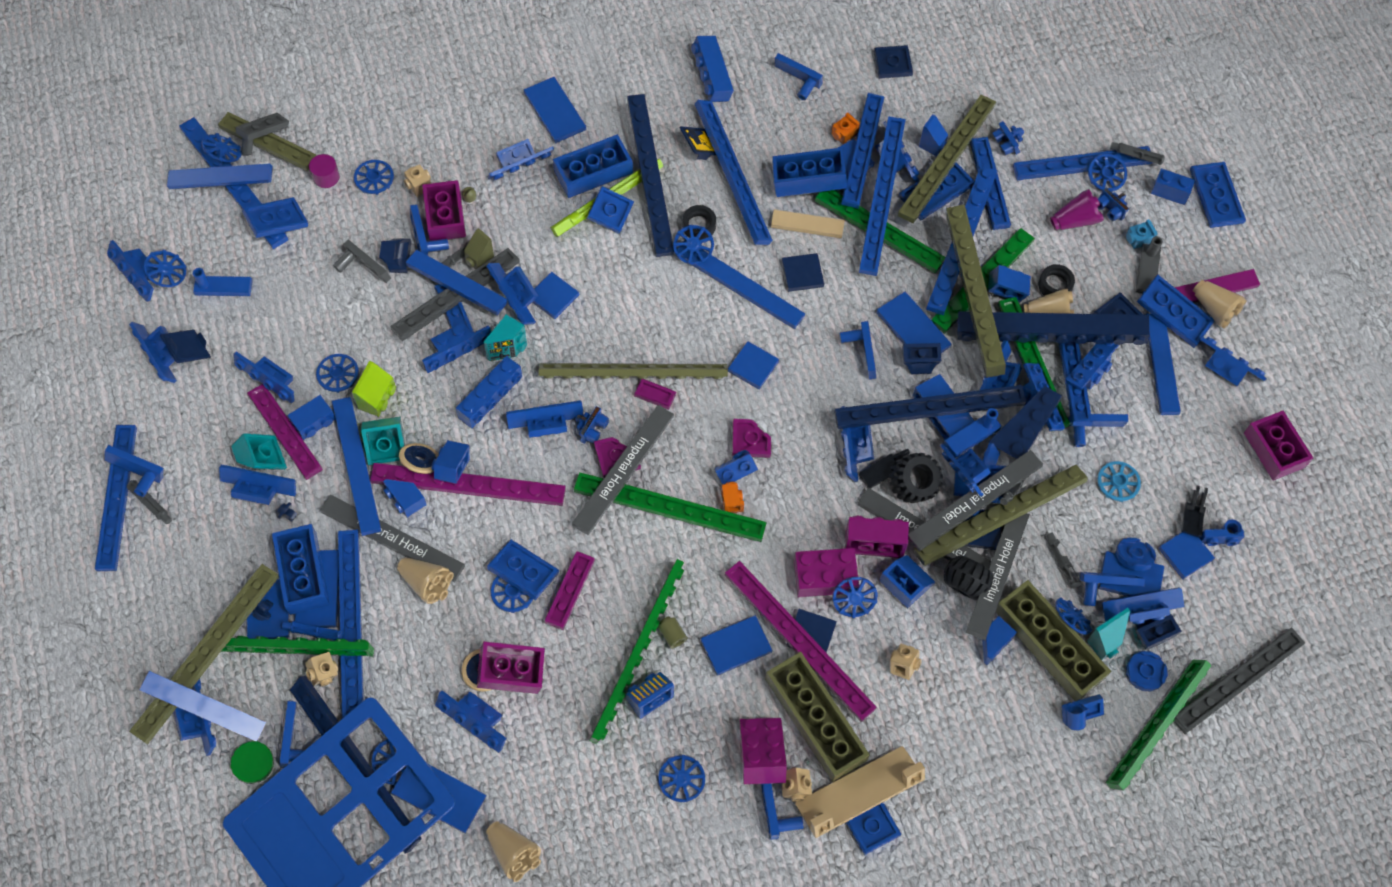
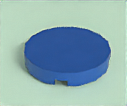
[1115,538,1156,571]
[1126,651,1168,692]

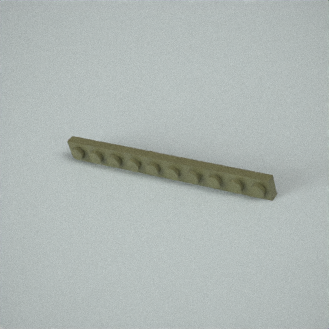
[898,95,996,224]
[539,363,728,379]
[913,465,1088,566]
[129,564,279,745]

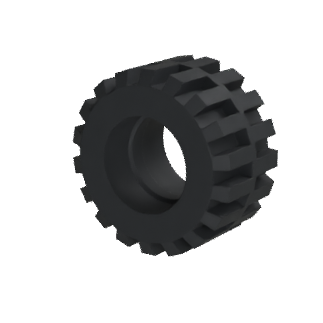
[889,453,943,503]

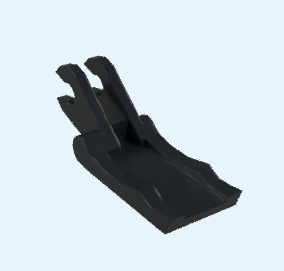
[859,449,910,489]
[1181,485,1208,538]

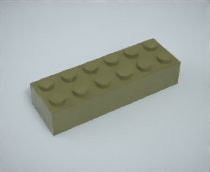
[996,580,1112,701]
[765,652,870,782]

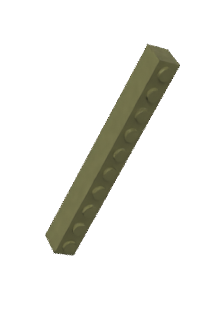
[946,204,1006,378]

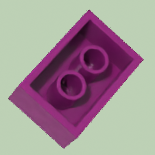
[422,180,466,241]
[1244,410,1313,481]
[844,515,909,558]
[794,548,859,597]
[477,642,545,694]
[739,718,787,784]

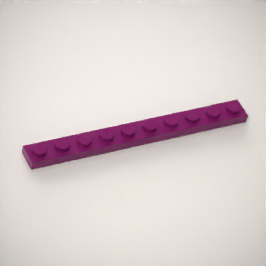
[370,463,566,506]
[725,561,877,722]

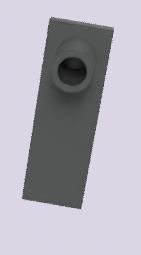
[236,113,289,155]
[1136,236,1163,293]
[333,239,391,283]

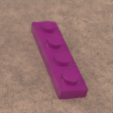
[545,551,595,631]

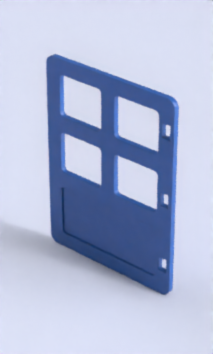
[223,698,455,887]

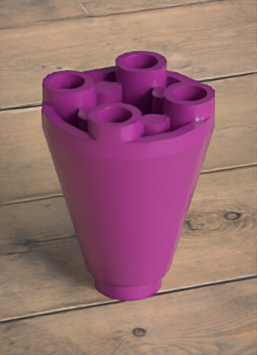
[1050,189,1104,230]

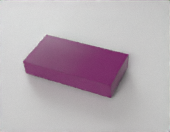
[634,379,676,410]

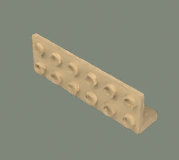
[795,746,925,838]

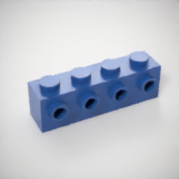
[691,36,734,102]
[455,356,522,429]

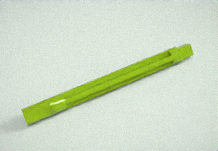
[550,159,664,237]

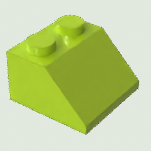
[352,361,396,417]

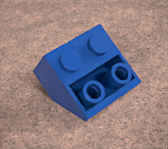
[879,555,935,609]

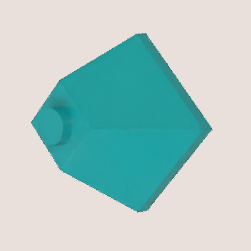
[231,433,287,470]
[1087,608,1130,660]

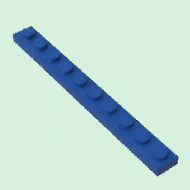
[695,100,773,245]
[859,116,906,276]
[179,117,289,249]
[926,165,998,316]
[338,529,364,719]

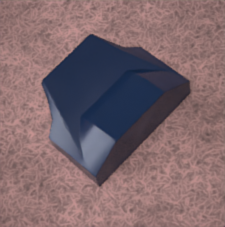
[379,238,412,273]
[902,343,942,374]
[1135,614,1182,650]

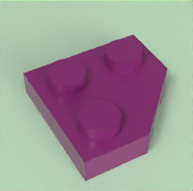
[732,419,771,458]
[594,437,641,478]

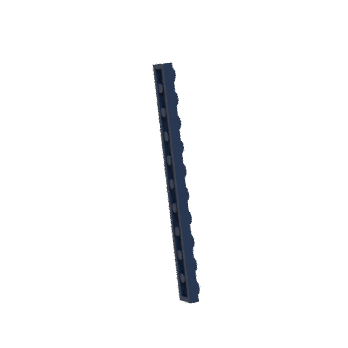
[627,94,674,257]
[834,385,1026,429]
[290,675,422,854]

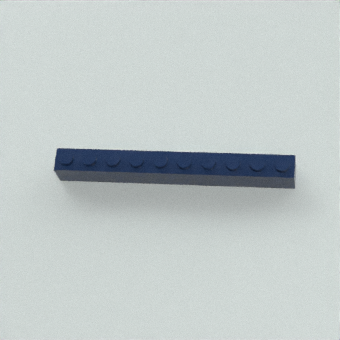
[957,312,1149,345]

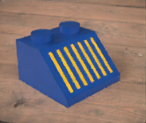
[626,672,674,719]

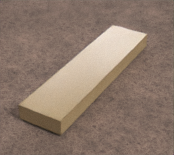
[771,209,845,238]

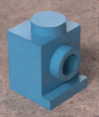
[1126,219,1158,249]

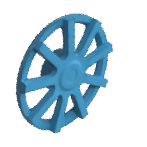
[1097,461,1141,502]

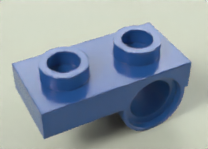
[715,450,758,485]
[1199,519,1245,546]
[1062,694,1104,730]

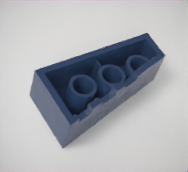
[988,386,1063,459]

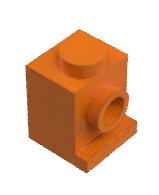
[831,112,860,144]
[721,482,744,513]

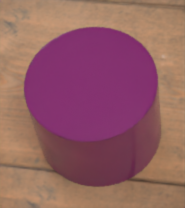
[309,154,340,188]

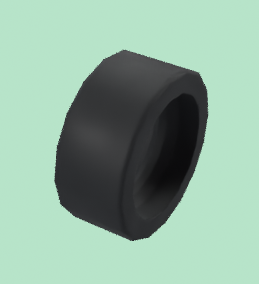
[682,205,716,240]
[1038,264,1075,296]

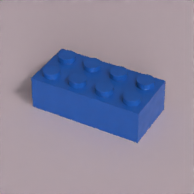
[553,134,633,198]
[772,147,848,197]
[272,524,330,615]

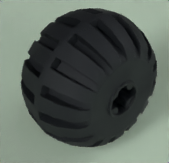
[944,555,993,600]

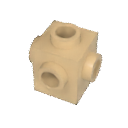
[404,164,431,197]
[890,643,921,680]
[305,652,338,687]
[781,768,812,802]

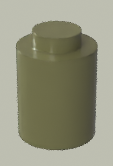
[658,616,688,649]

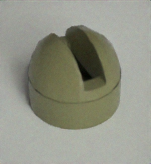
[462,187,476,203]

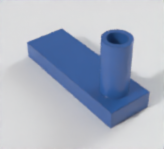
[775,53,823,100]
[410,205,449,255]
[193,268,253,296]
[840,321,877,380]
[943,408,1002,458]
[1068,414,1129,447]
[105,445,164,497]
[1080,572,1145,606]
[280,701,305,768]
[761,783,804,840]

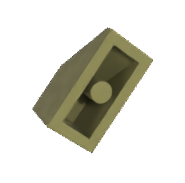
[464,228,494,269]

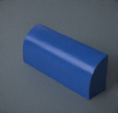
[913,374,975,440]

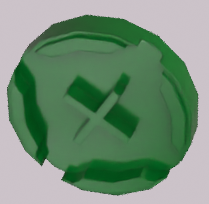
[231,741,274,784]

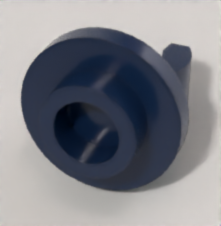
[277,502,297,522]
[252,599,273,621]

